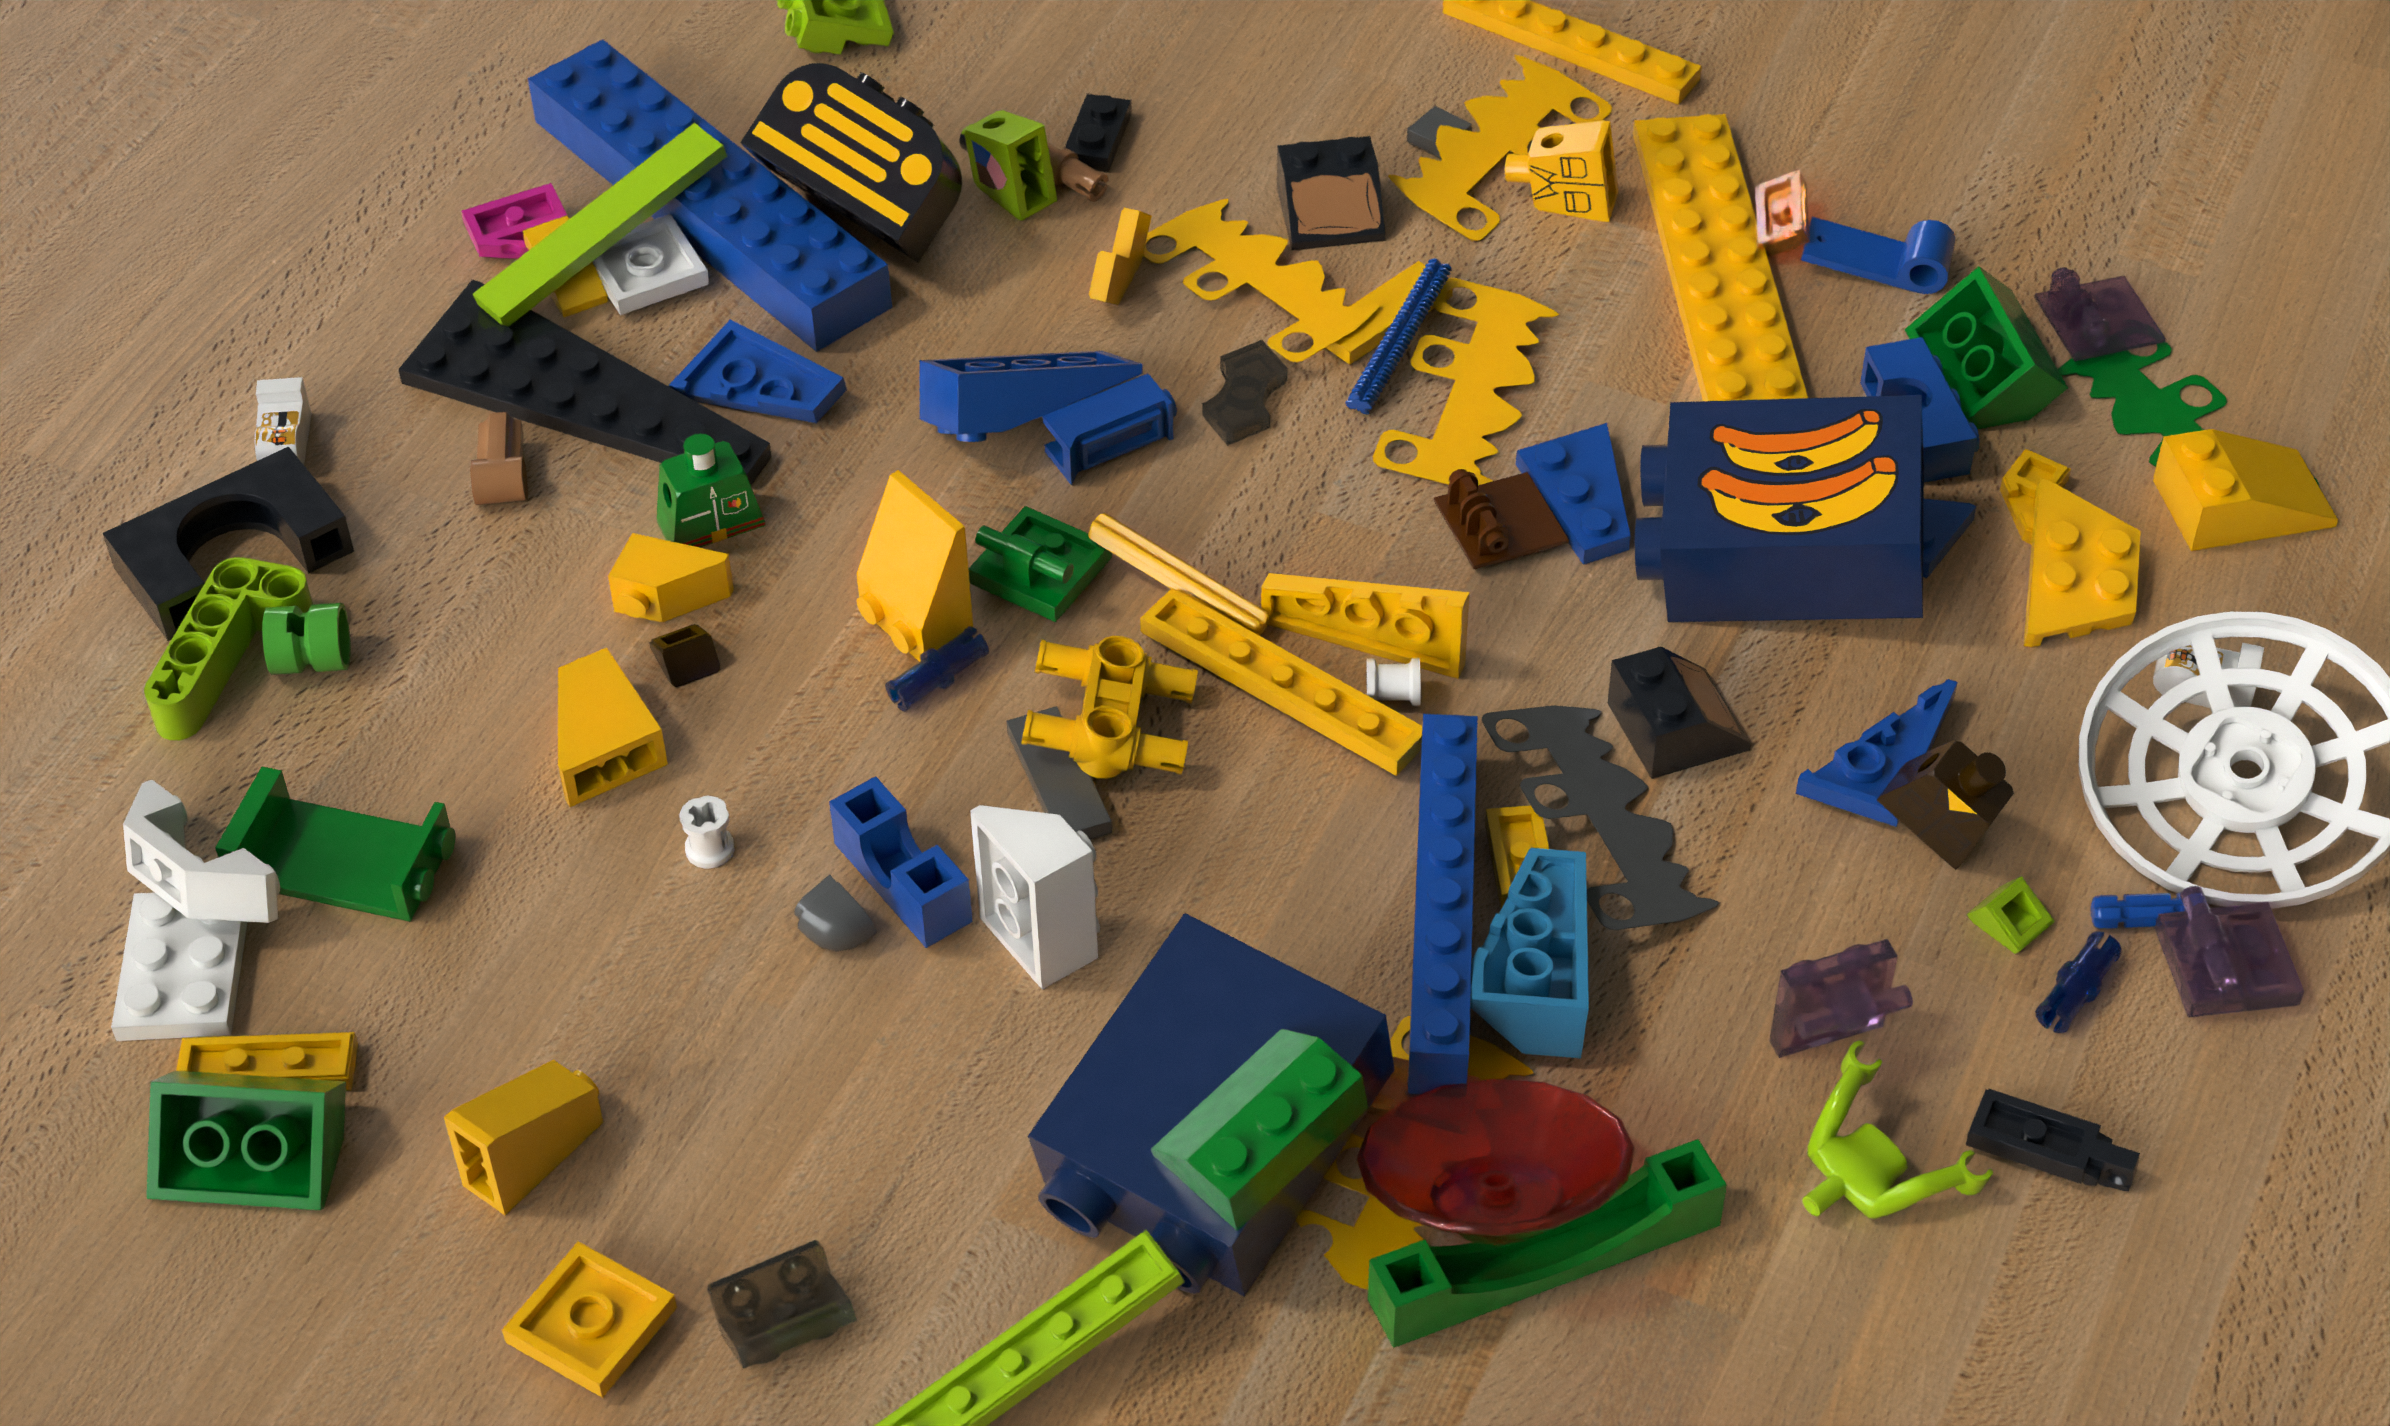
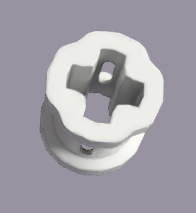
[1366,658,1421,706]
[679,795,735,869]

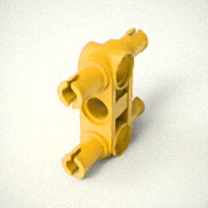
[1021,636,1198,779]

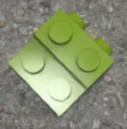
[777,0,894,55]

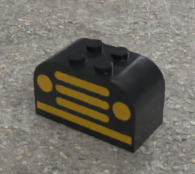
[740,63,962,263]

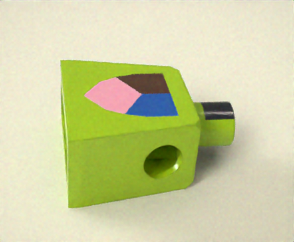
[959,110,1058,221]

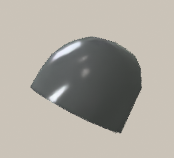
[794,874,877,951]

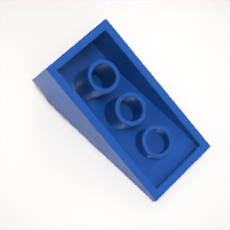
[919,350,1143,442]

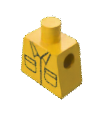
[1505,121,1619,222]

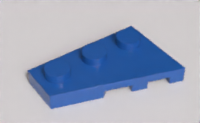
[668,319,847,423]
[1516,423,1631,565]

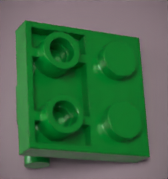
[969,506,1112,622]

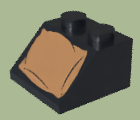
[1277,136,1386,250]
[1607,646,1751,779]

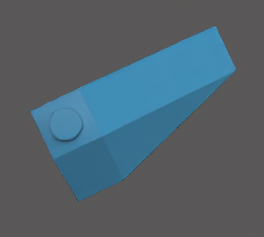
[1471,848,1589,1058]

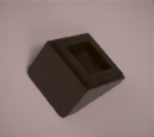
[649,624,720,687]

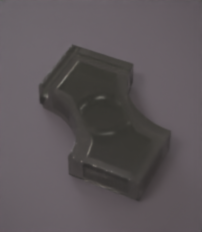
[1202,339,1288,446]

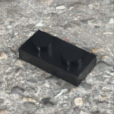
[1064,94,1132,173]

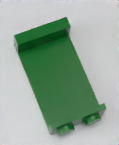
[215,766,456,922]

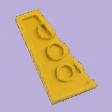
[1261,573,1470,679]

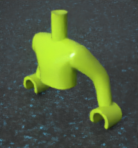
[1802,1040,1993,1219]

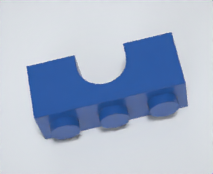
[1860,337,1980,483]
[829,776,973,948]

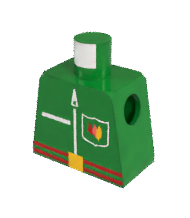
[656,434,765,548]

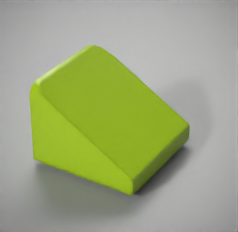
[1966,876,2055,954]

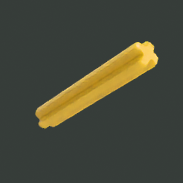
[1088,513,1270,636]

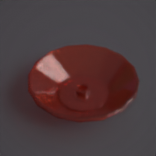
[1356,1079,1636,1245]

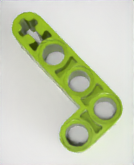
[144,557,313,741]

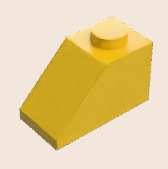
[608,533,734,623]

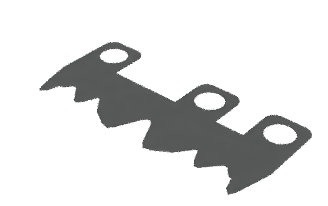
[1482,705,1720,930]

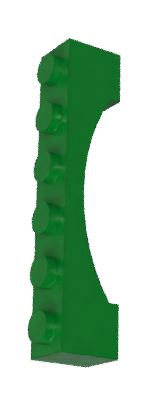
[1368,1139,1727,1348]

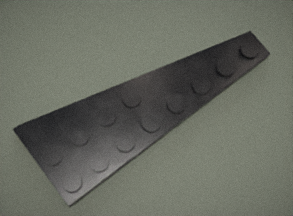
[398,279,772,486]

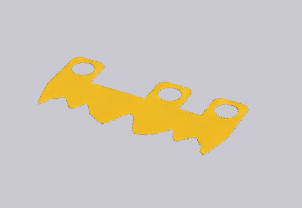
[1388,54,1612,241]
[1143,199,1381,362]
[1373,278,1559,485]
[1295,1015,1534,1289]

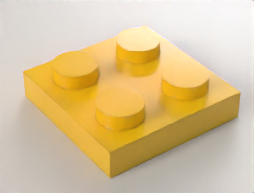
[502,1241,677,1398]

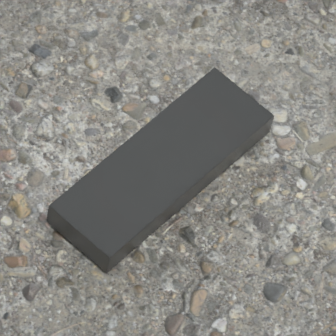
[1006,706,1112,840]

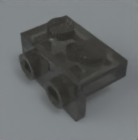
[707,1240,857,1369]

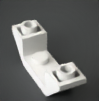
[123,780,280,923]

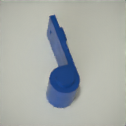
[1801,216,1956,294]

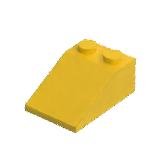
[2153,429,2338,551]
[857,470,974,667]

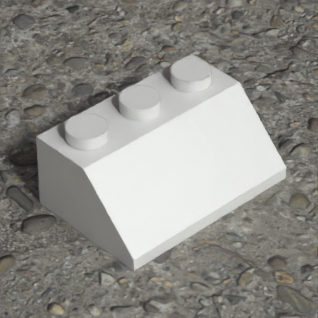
[970,805,1100,990]

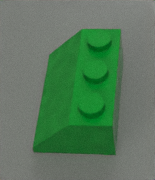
[1904,266,2068,430]
[1151,1029,1368,1231]
[146,1071,346,1210]

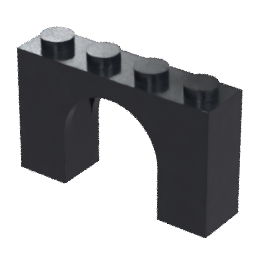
[102,446,354,641]

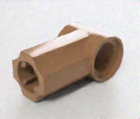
[470,412,528,505]

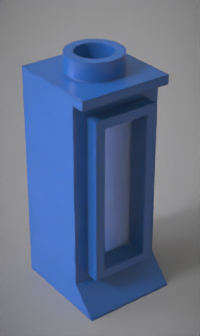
[1043,373,1177,486]

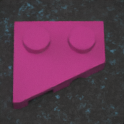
[462,183,568,259]

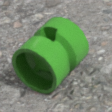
[262,603,351,675]

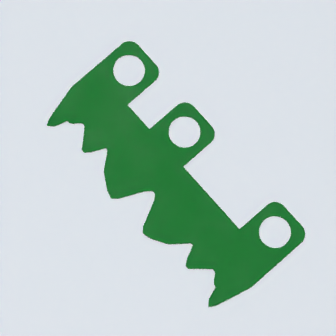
[2058,325,2319,486]

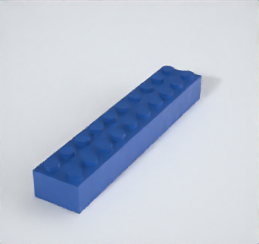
[528,39,892,352]

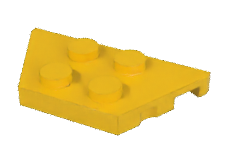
[2023,478,2141,647]

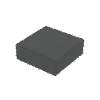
[1407,106,1472,158]

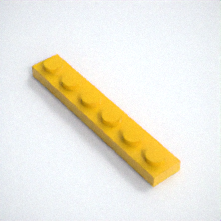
[1442,0,1702,105]
[1140,587,1422,776]

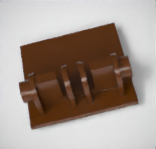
[1434,469,1569,570]

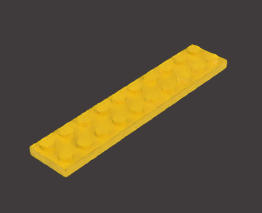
[1633,114,1808,401]

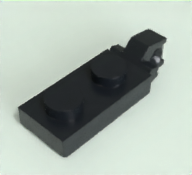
[1966,1089,2140,1192]

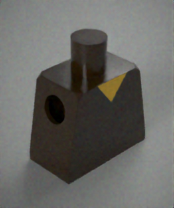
[1876,740,2014,870]

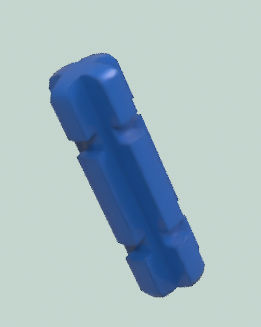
[2090,892,2204,929]

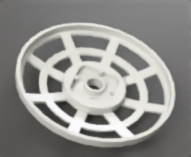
[2079,611,2390,910]

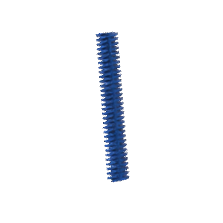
[1345,258,1453,415]

